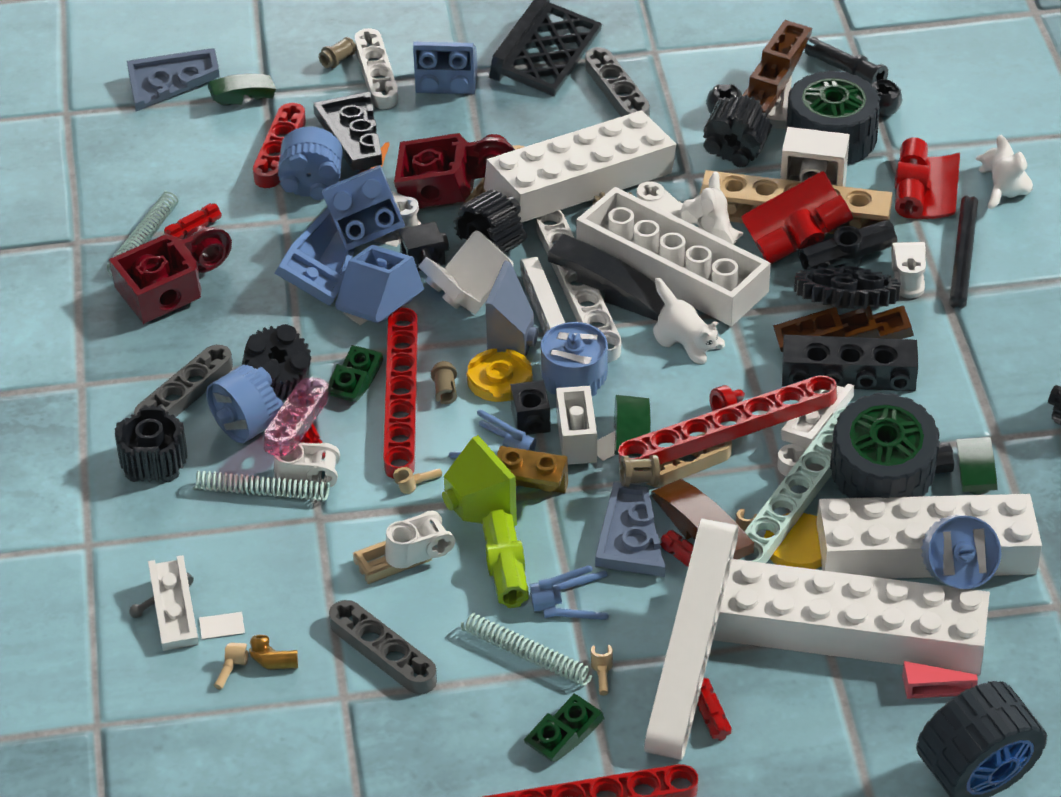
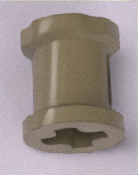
[619,455,660,487]

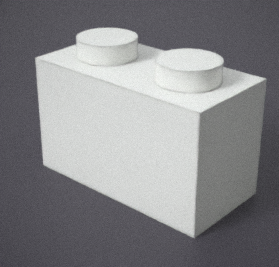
[556,386,597,465]

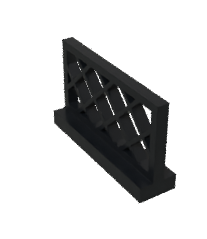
[489,0,602,96]

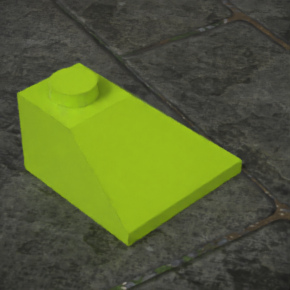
[442,435,517,526]

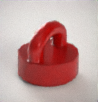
[709,385,745,411]

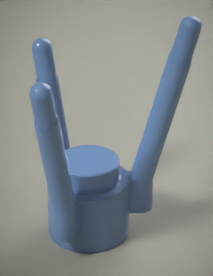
[449,410,537,459]
[529,565,609,620]

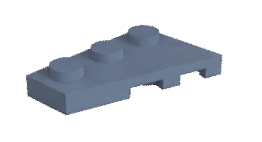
[127,48,220,112]
[595,482,665,577]

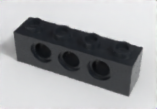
[782,335,918,391]

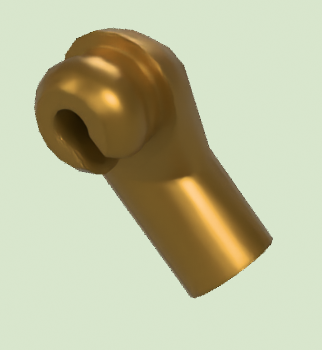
[249,635,298,670]

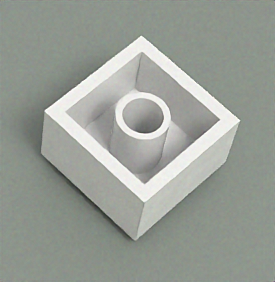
[780,127,850,187]

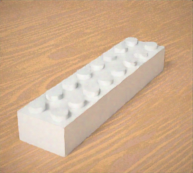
[713,559,990,675]

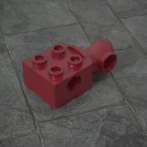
[394,133,515,210]
[109,226,232,324]

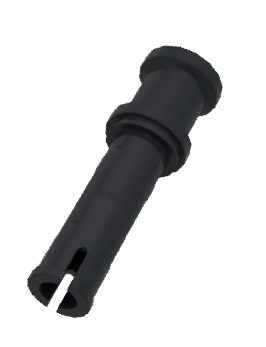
[805,37,888,83]

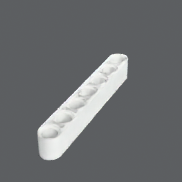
[644,519,738,760]

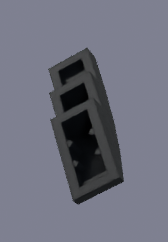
[548,234,665,321]

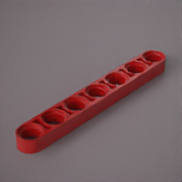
[383,308,418,479]
[618,375,837,471]
[482,764,698,797]

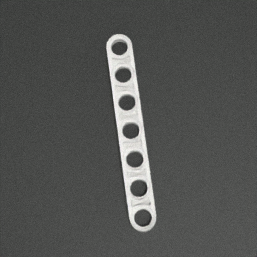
[536,210,621,362]

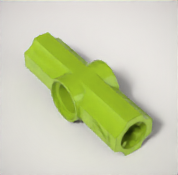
[483,509,529,608]

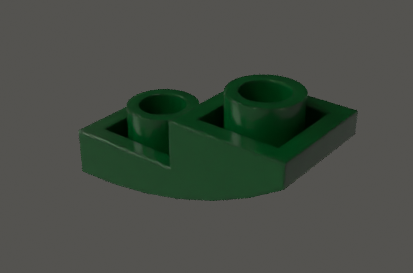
[208,74,276,106]
[325,345,384,402]
[614,395,651,457]
[956,437,998,495]
[524,693,604,762]

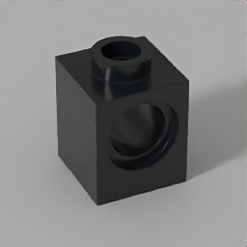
[399,221,449,271]
[510,380,551,435]

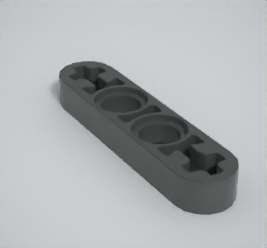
[585,47,650,118]
[134,345,233,418]
[329,600,437,694]

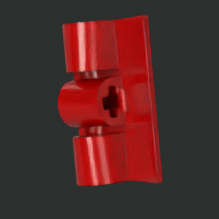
[894,137,960,219]
[741,171,853,265]

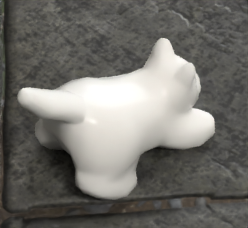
[976,135,1033,209]
[681,172,743,245]
[653,278,725,364]

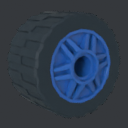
[916,681,1047,797]

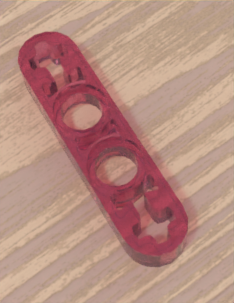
[264,377,329,456]

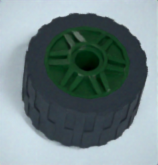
[786,71,880,164]
[830,393,940,498]

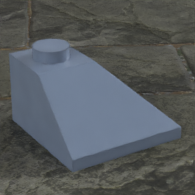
[485,261,538,357]

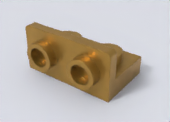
[497,446,568,493]

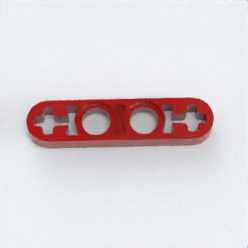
[253,103,306,188]

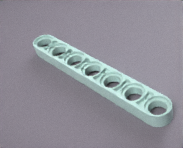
[738,408,846,563]

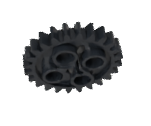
[794,266,901,309]

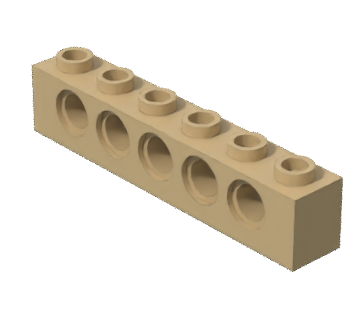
[700,170,893,234]

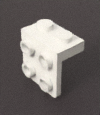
[418,231,514,314]

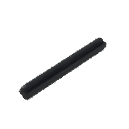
[949,195,978,309]

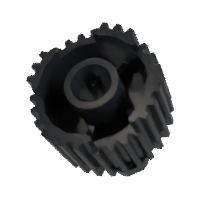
[703,94,773,167]
[453,190,527,254]
[241,324,311,402]
[115,405,187,482]

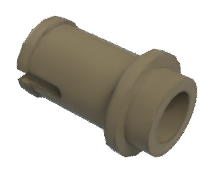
[319,37,357,68]
[430,361,457,404]

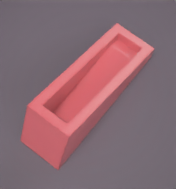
[902,661,978,699]

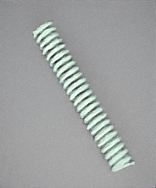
[106,191,179,276]
[193,470,330,502]
[461,613,593,686]

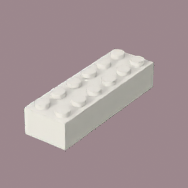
[484,110,677,223]
[576,187,771,327]
[816,494,1042,579]

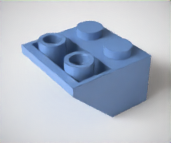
[413,42,477,94]
[322,165,405,251]
[335,245,424,323]

